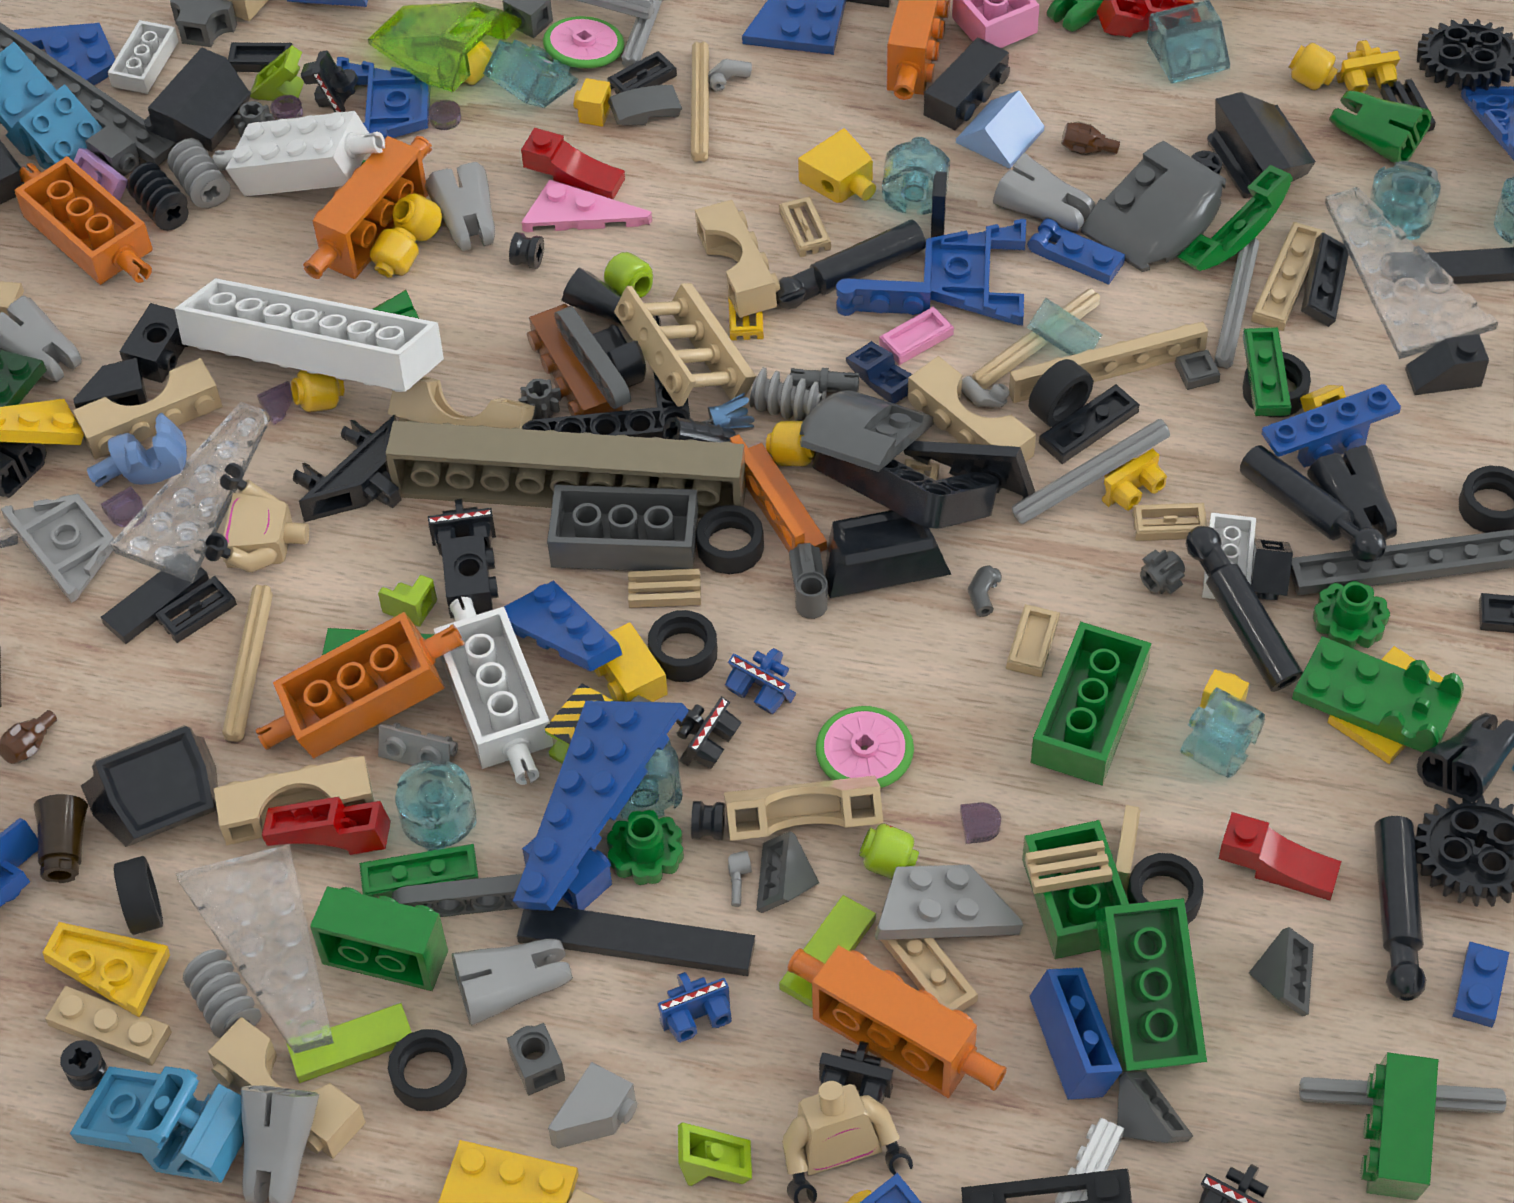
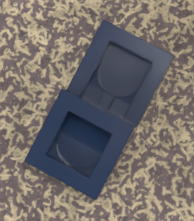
[846,341,912,404]

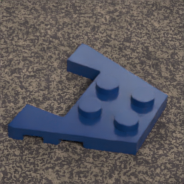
[13,23,115,85]
[336,57,431,140]
[924,219,1026,326]

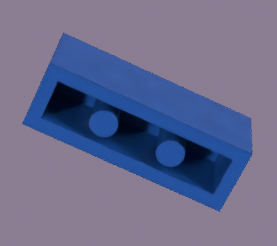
[1029,968,1122,1100]

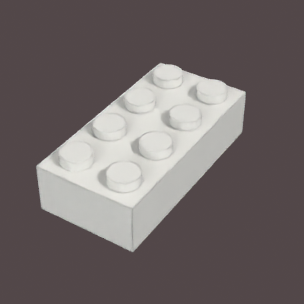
[108,20,178,94]
[1202,513,1256,599]

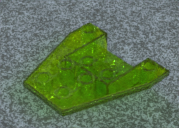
[368,2,522,92]

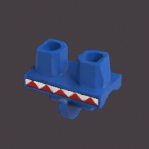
[725,648,796,715]
[657,972,732,1043]

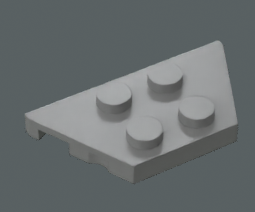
[1,494,117,603]
[875,865,1023,940]

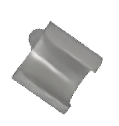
[728,851,752,907]

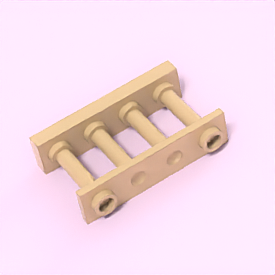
[614,283,756,407]

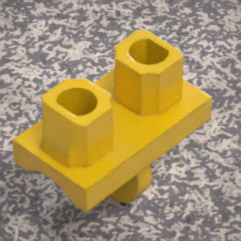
[1336,40,1400,92]
[1102,448,1167,511]

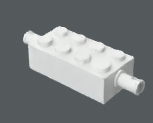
[213,111,385,197]
[434,597,553,785]

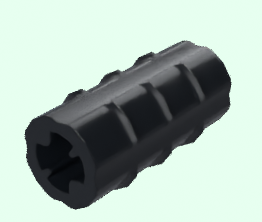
[662,417,736,443]

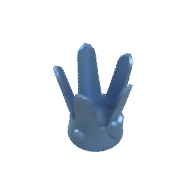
[702,392,755,428]

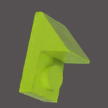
[250,45,304,103]
[678,1122,752,1186]

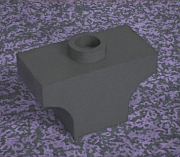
[170,0,237,47]

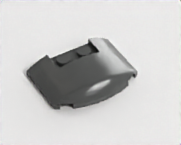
[1081,141,1226,272]
[800,390,934,472]

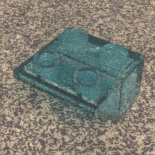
[1147,0,1230,84]
[483,40,579,108]

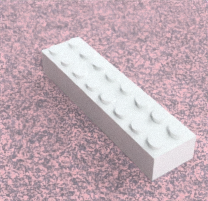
[174,278,444,392]

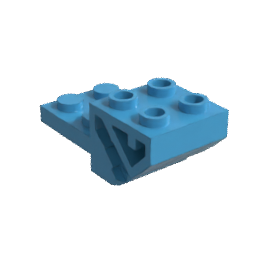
[0,42,103,170]
[70,1066,244,1183]

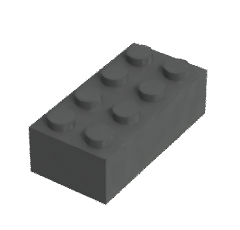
[547,485,699,571]

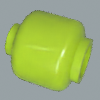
[604,252,653,298]
[859,823,919,880]

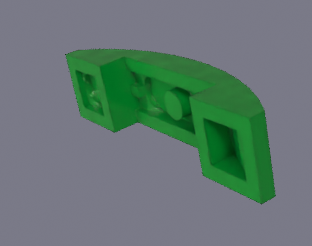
[1177,165,1293,271]

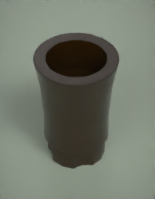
[34,794,88,883]

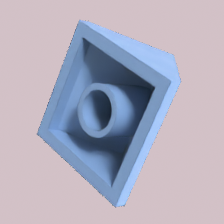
[956,90,1045,169]

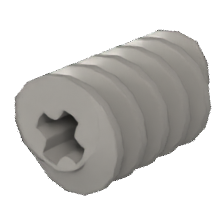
[167,138,231,208]
[749,367,826,421]
[183,949,262,1038]

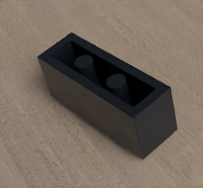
[923,37,1010,131]

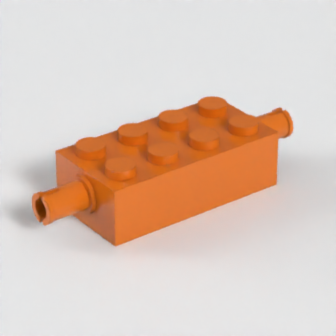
[887,0,951,100]
[303,136,432,279]
[14,156,153,285]
[256,612,465,759]
[787,945,1007,1098]

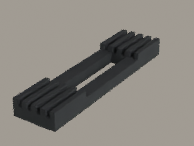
[961,1168,1132,1203]

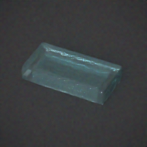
[1027,298,1103,356]

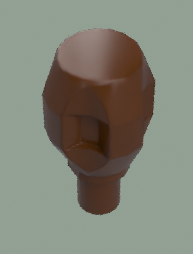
[1061,121,1120,154]
[0,710,57,764]

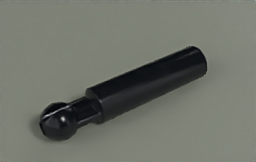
[776,219,926,309]
[1240,445,1386,563]
[1185,526,1303,692]
[1374,816,1427,1001]

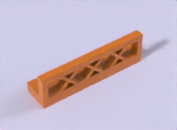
[730,434,827,552]

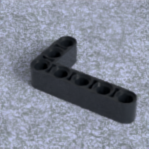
[521,371,690,438]
[812,451,999,529]

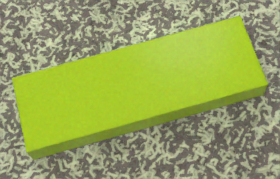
[779,895,876,1008]
[286,1003,412,1083]

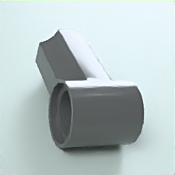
[789,543,828,619]

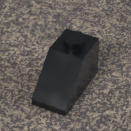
[1405,334,1489,395]
[73,358,148,409]
[1251,538,1293,600]

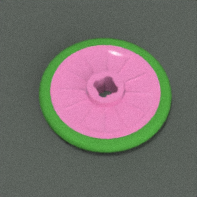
[543,16,624,68]
[816,706,914,788]

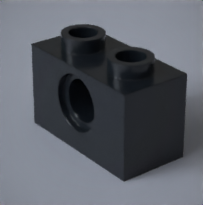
[119,303,188,383]
[441,534,499,618]

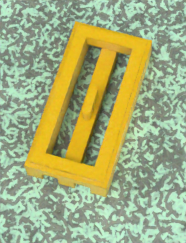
[728,297,764,341]

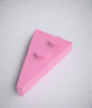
[522,180,652,232]

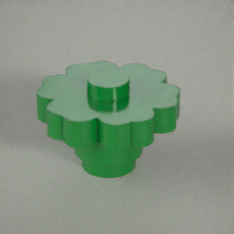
[1312,581,1390,648]
[607,810,684,885]

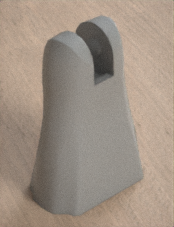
[993,153,1095,232]
[425,162,495,251]
[0,296,82,382]
[452,939,573,1026]
[241,1085,319,1203]

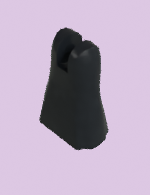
[561,267,661,327]
[0,442,47,498]
[1307,445,1397,540]
[1417,713,1514,802]

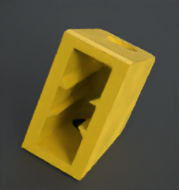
[798,128,876,203]

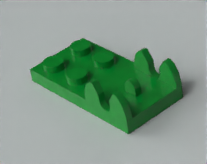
[1292,636,1464,753]

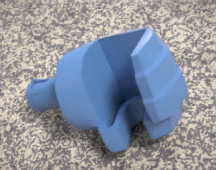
[87,413,187,487]

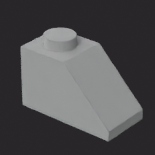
[548,1062,637,1149]

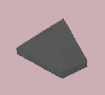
[756,831,819,913]
[1249,927,1314,1016]
[1117,1072,1193,1143]

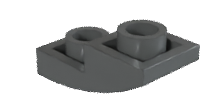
[608,85,682,125]

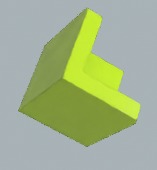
[378,574,437,627]

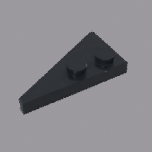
[903,441,1035,500]

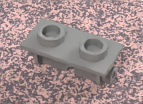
[378,722,458,775]

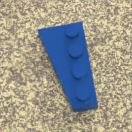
[504,580,623,672]

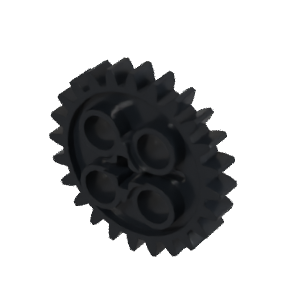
[1416,19,1514,92]
[1415,795,1514,907]

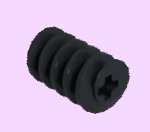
[126,162,189,231]

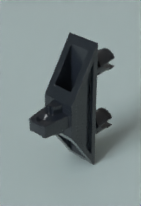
[293,414,402,522]

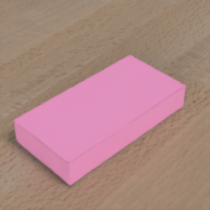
[879,306,954,365]

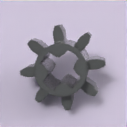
[233,101,274,137]
[519,379,562,420]
[1140,549,1185,594]

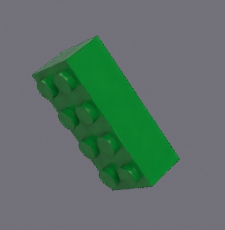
[1030,621,1152,786]
[1095,898,1207,1072]

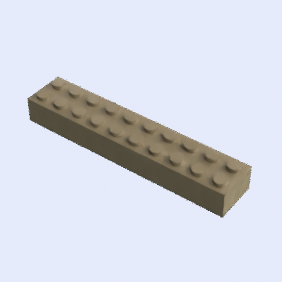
[386,421,746,518]

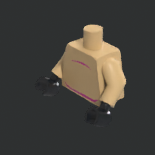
[205,463,309,573]
[782,1081,913,1203]

